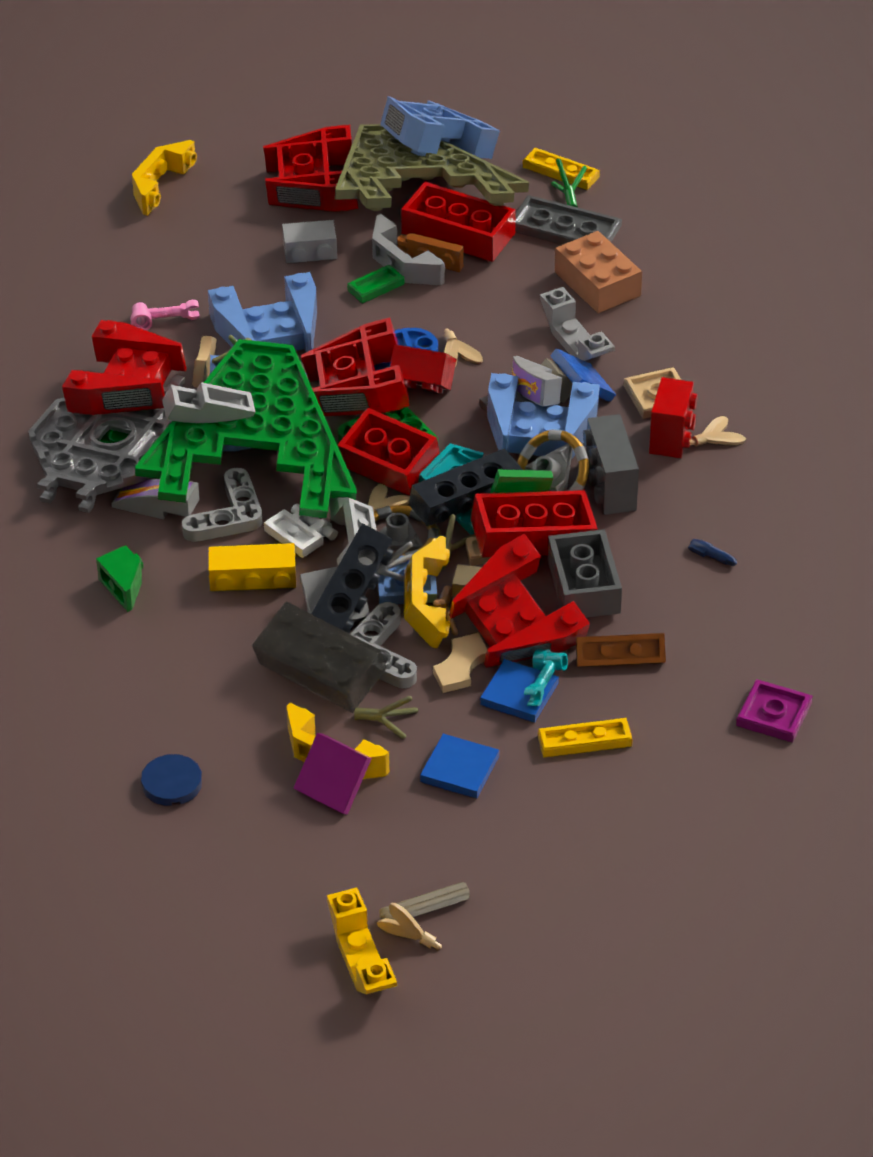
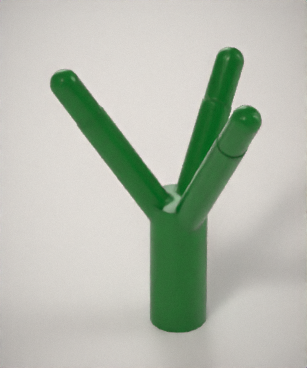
[551,158,587,208]

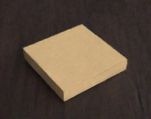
[623,367,681,419]

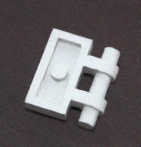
[264,504,338,558]

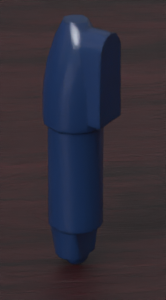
[688,539,737,566]

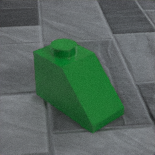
[96,545,144,612]

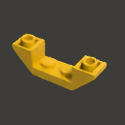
[132,140,197,216]
[404,536,450,648]
[287,703,390,779]
[327,887,397,994]

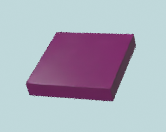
[736,679,813,743]
[293,733,372,814]

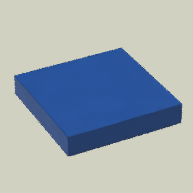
[550,348,617,402]
[480,659,559,723]
[420,734,499,799]

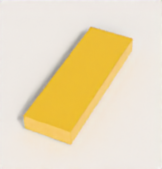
[523,148,600,190]
[538,718,633,758]

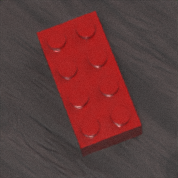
[401,182,516,262]
[471,490,598,558]

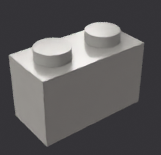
[282,220,337,263]

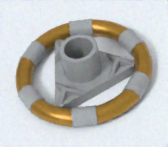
[517,429,589,491]

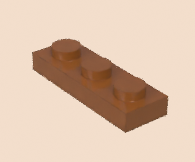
[575,633,666,667]

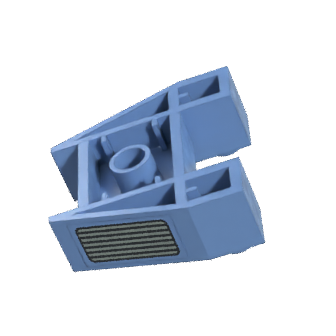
[380,96,500,159]

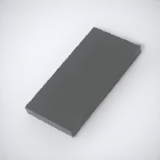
[515,195,622,245]

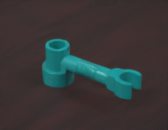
[524,649,568,706]

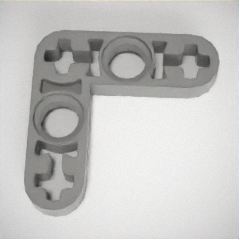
[182,468,262,542]
[342,602,417,688]

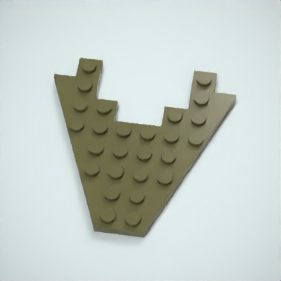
[335,124,529,211]

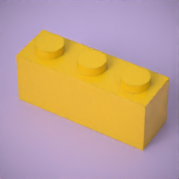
[209,543,296,591]

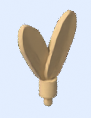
[444,328,483,367]
[690,416,746,447]
[368,484,410,511]
[377,903,442,950]

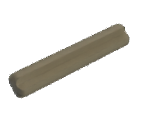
[379,882,470,920]

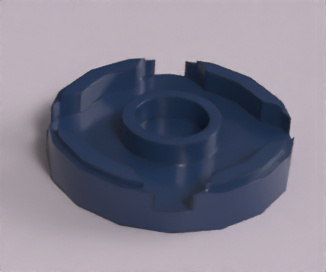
[141,754,202,806]

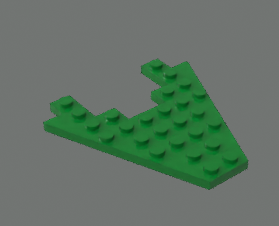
[135,339,357,519]

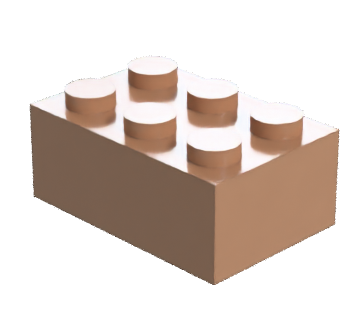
[555,231,642,313]

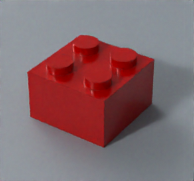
[390,344,456,394]
[649,377,698,459]

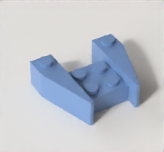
[208,272,317,352]
[487,373,600,460]

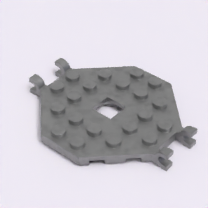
[28,375,185,513]

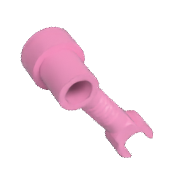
[130,300,200,330]

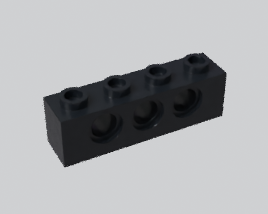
[408,448,523,527]
[306,523,394,644]

